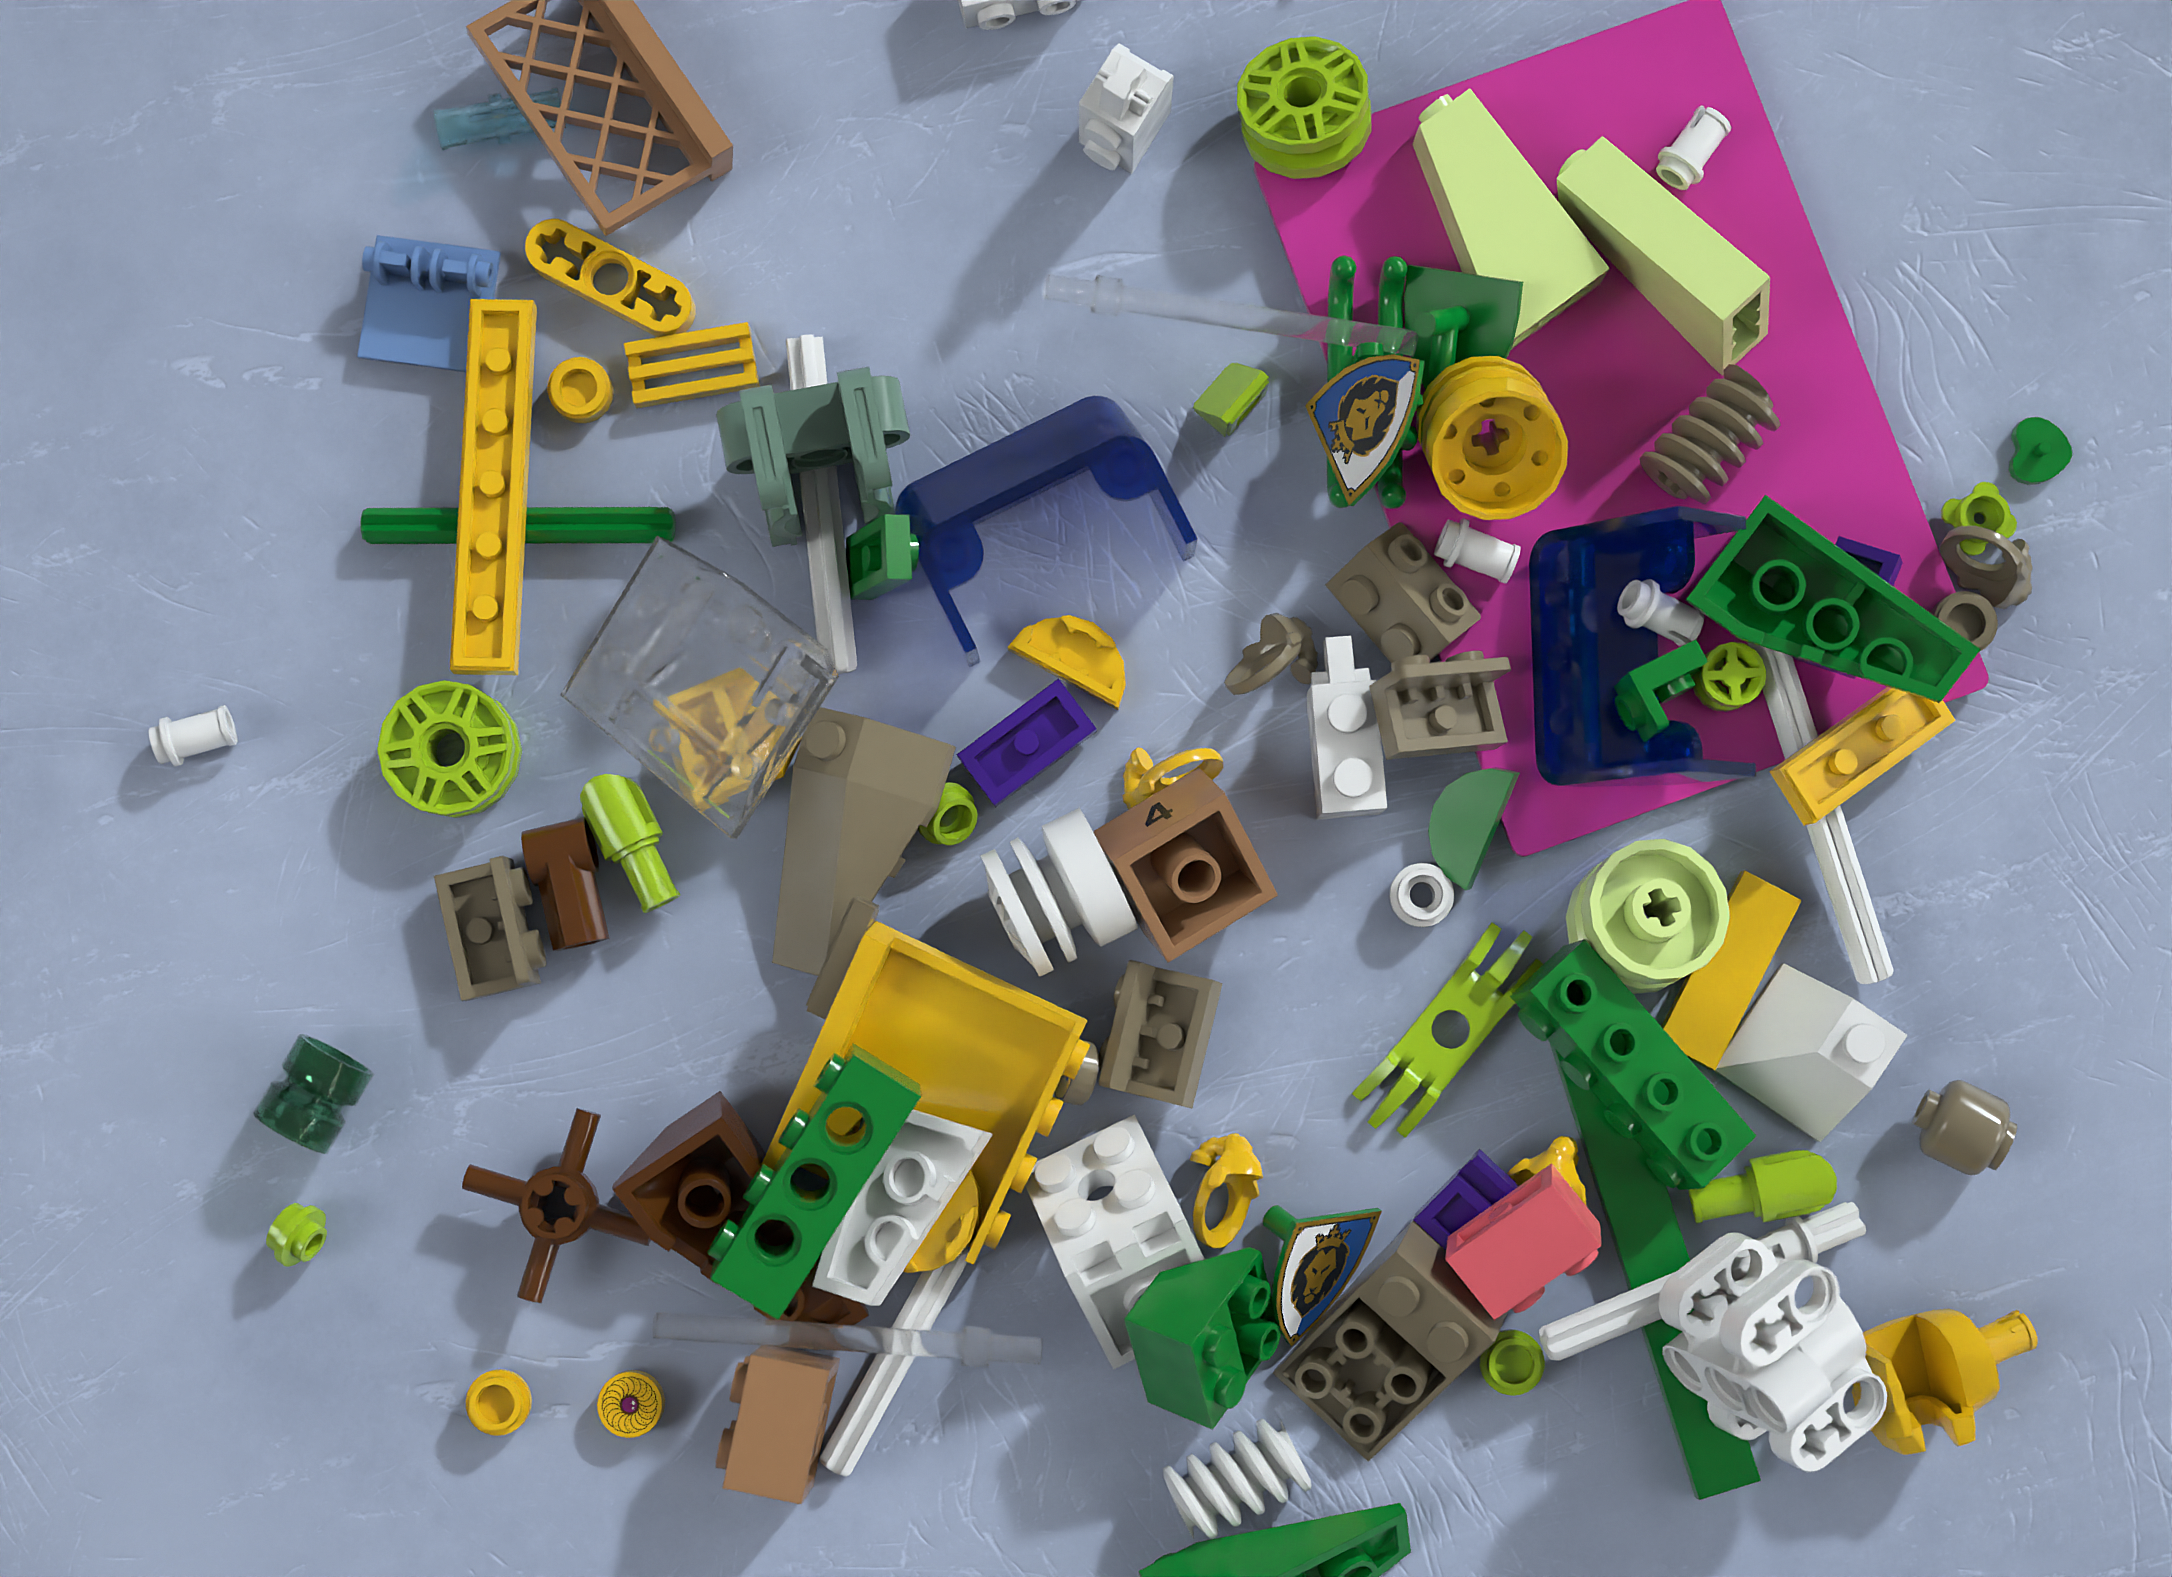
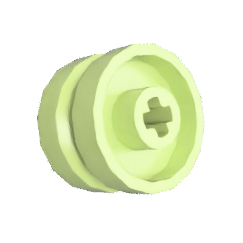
[1566,839,1730,994]

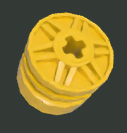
[1416,356,1568,520]

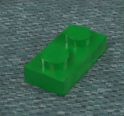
[846,514,919,600]

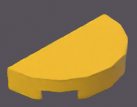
[1007,615,1126,710]
[903,1170,982,1273]

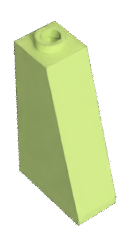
[1412,88,1610,350]
[1556,136,1770,376]

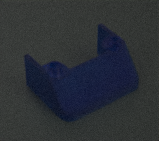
[895,396,1198,667]
[1529,506,1756,787]

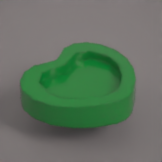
[2008,417,2073,485]

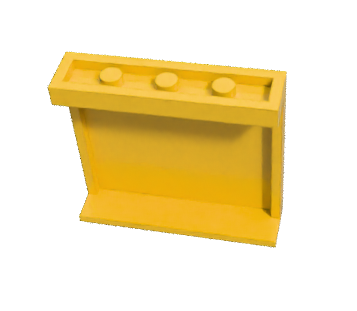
[762,921,1091,1265]

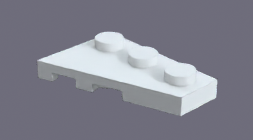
[812,1109,993,1306]

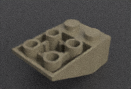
[1273,1220,1508,1461]

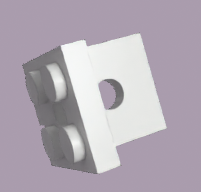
[1025,1114,1204,1369]

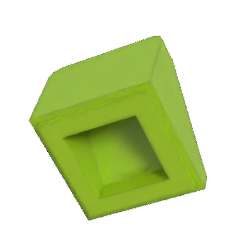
[1193,363,1269,437]

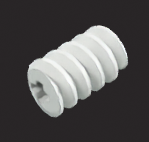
[1163,1419,1311,1539]

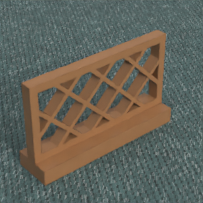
[466,0,733,236]

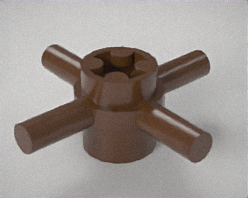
[462,1108,651,1303]

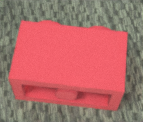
[1446,1163,1601,1320]

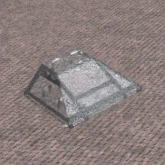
[560,536,839,839]

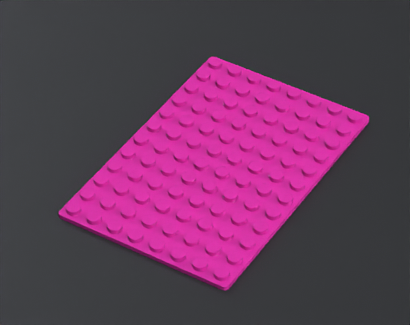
[1253,0,1989,857]

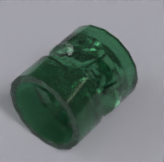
[253,1034,374,1154]

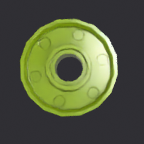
[1237,36,1372,179]
[377,680,522,818]

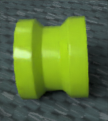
[1692,642,1766,712]

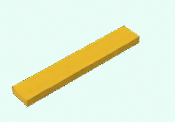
[450,299,537,676]

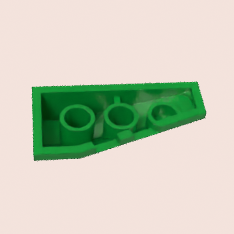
[1685,495,1981,703]
[1138,1503,1411,1577]

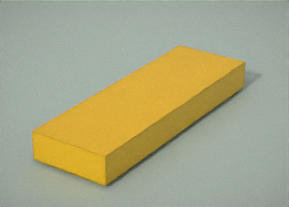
[1769,687,1956,826]
[1661,870,1802,1070]

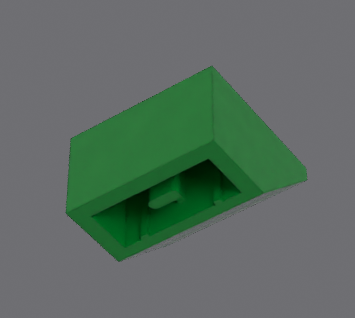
[1124,1247,1281,1430]

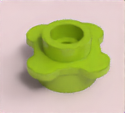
[1941,482,2017,556]

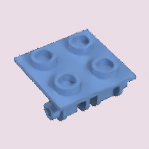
[357,235,501,372]

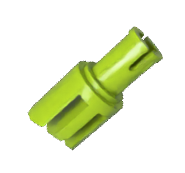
[580,774,681,913]
[1688,1150,1837,1224]

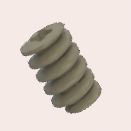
[1639,364,1781,504]

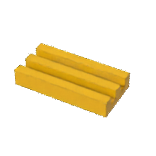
[624,322,760,408]

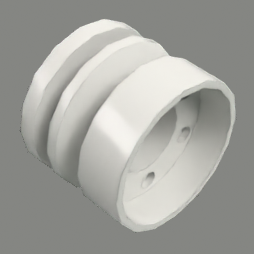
[981,808,1138,977]

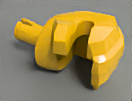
[1852,1308,2038,1455]

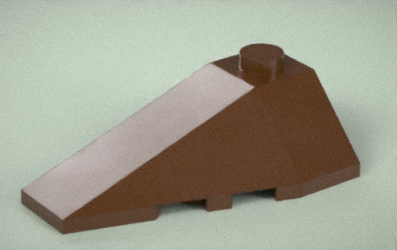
[612,1091,869,1351]

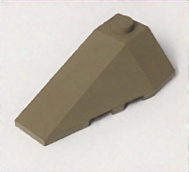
[772,705,956,976]

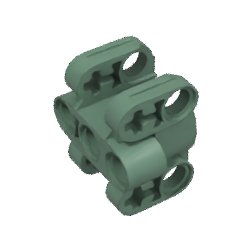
[716,366,910,547]

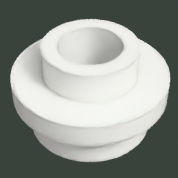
[1389,863,1454,927]

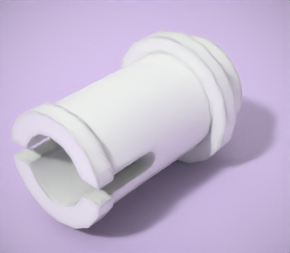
[1656,106,1731,190]
[1434,518,1521,584]
[1617,579,1704,646]
[149,705,238,767]

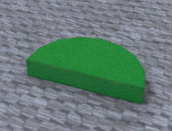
[1428,767,1520,891]

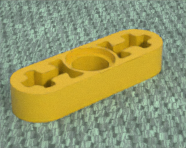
[525,219,696,337]

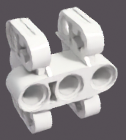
[1658,1233,1887,1472]

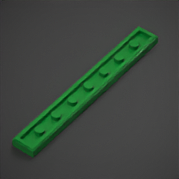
[1549,1042,1761,1500]

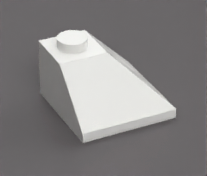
[1713,963,1908,1142]

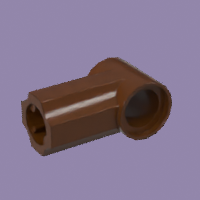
[521,817,610,951]

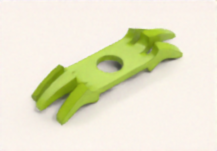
[1351,922,1543,1138]

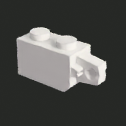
[1079,43,1174,174]
[1307,636,1387,820]

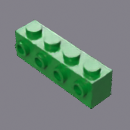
[1510,939,1757,1190]

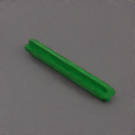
[360,507,676,544]

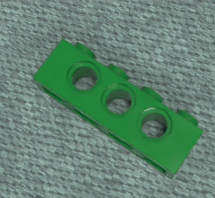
[707,1043,921,1320]

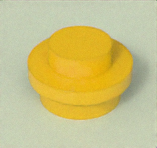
[465,1369,532,1436]

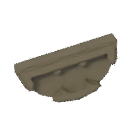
[806,896,879,1020]

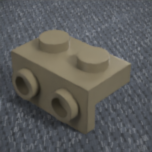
[1325,522,1481,664]
[1369,651,1511,760]
[434,856,547,1001]
[1099,960,1223,1109]

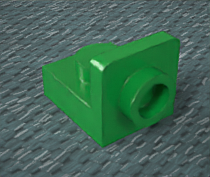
[1614,639,1708,742]

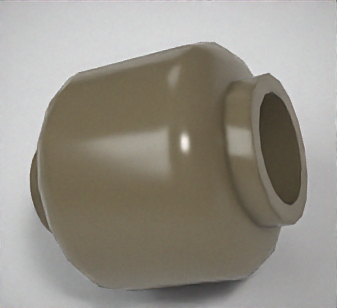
[1912,1080,2017,1175]

